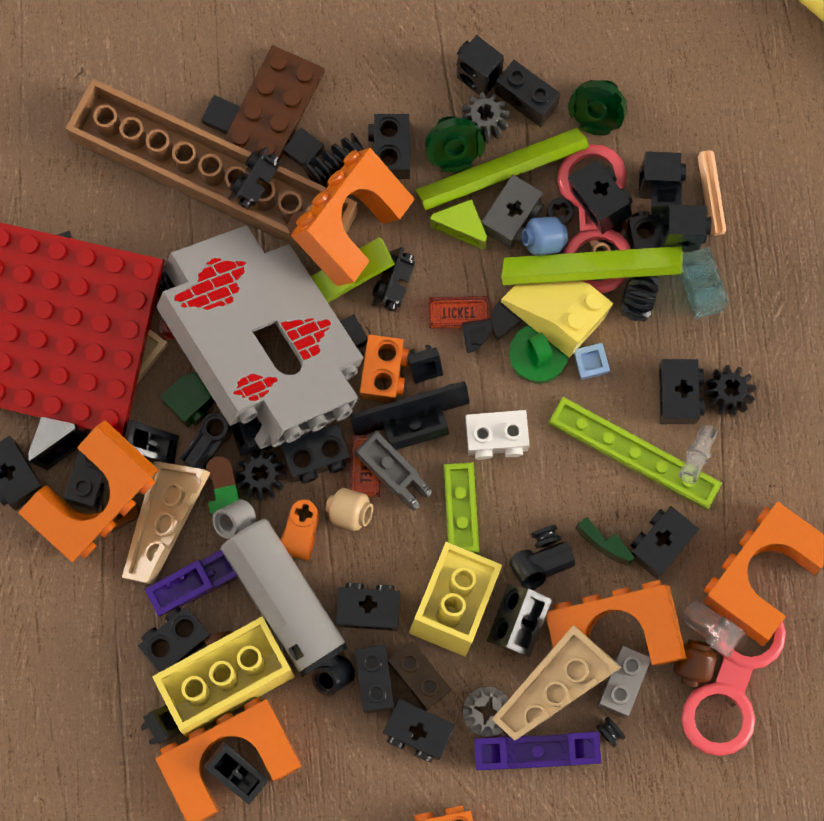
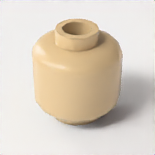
[326,488,373,531]

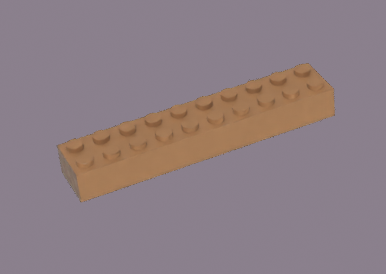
[65,79,358,250]

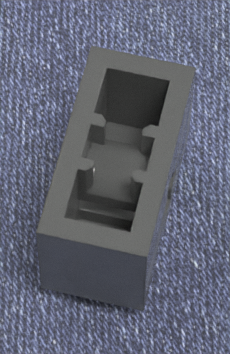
[481,175,544,249]

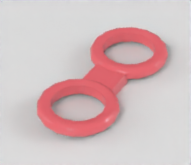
[557,144,631,294]
[681,614,786,756]

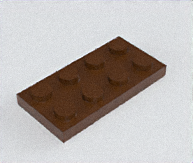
[223,45,325,163]

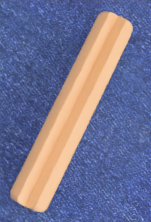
[698,150,726,236]

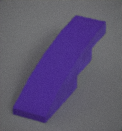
[145,550,238,617]

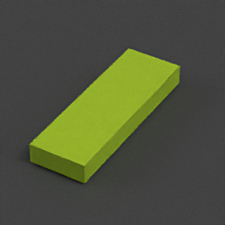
[311,237,395,303]
[443,462,479,554]

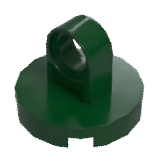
[568,80,627,136]
[425,116,485,172]

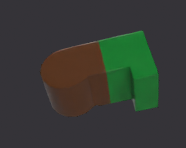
[206,456,240,518]

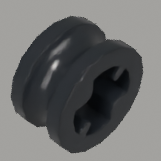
[547,198,574,226]
[531,525,561,549]
[596,716,626,748]

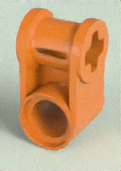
[281,500,320,561]

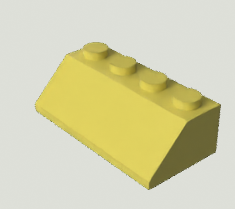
[152,616,295,737]

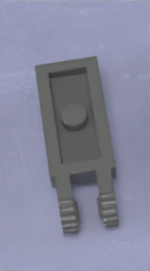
[353,431,432,511]

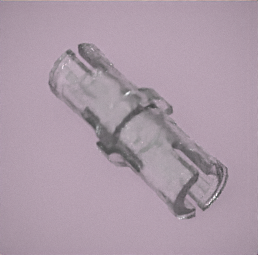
[678,424,718,484]

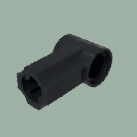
[180,414,232,469]
[509,541,575,590]

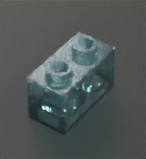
[680,247,729,320]

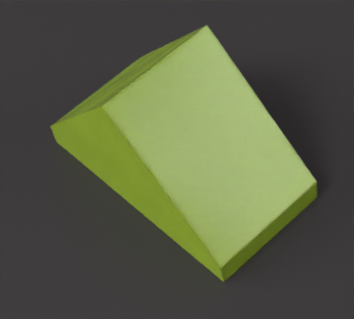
[430,199,487,250]

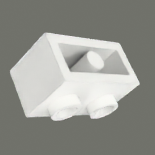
[465,410,529,460]

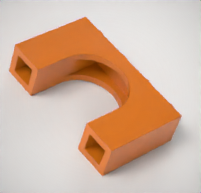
[291,148,415,286]
[18,420,159,563]
[703,501,824,647]
[546,580,687,666]
[155,697,302,821]

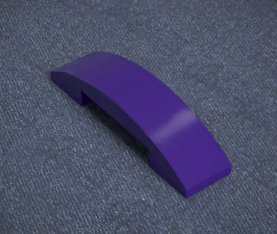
[474,732,601,771]

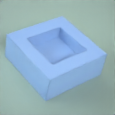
[573,343,610,381]

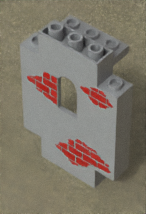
[156,225,364,449]

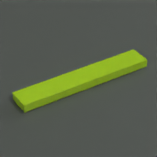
[415,128,589,210]
[501,246,683,285]
[548,397,722,510]

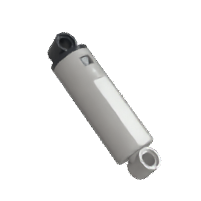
[212,499,355,696]

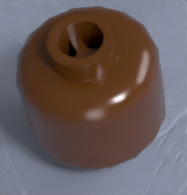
[673,639,717,687]

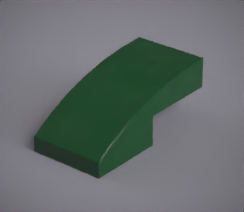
[575,517,635,565]

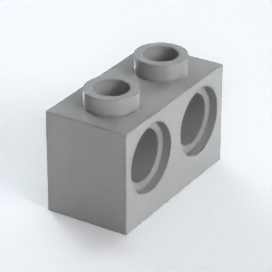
[597,646,651,718]

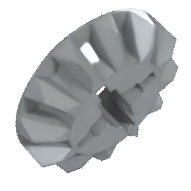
[463,687,509,737]

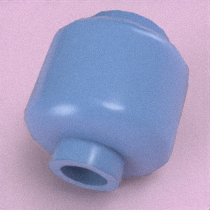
[521,217,568,256]

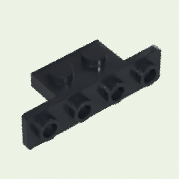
[350,381,470,450]

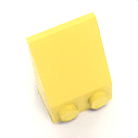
[500,280,614,358]
[409,542,502,657]

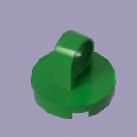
[509,326,568,384]

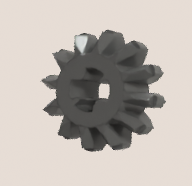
[460,92,510,143]

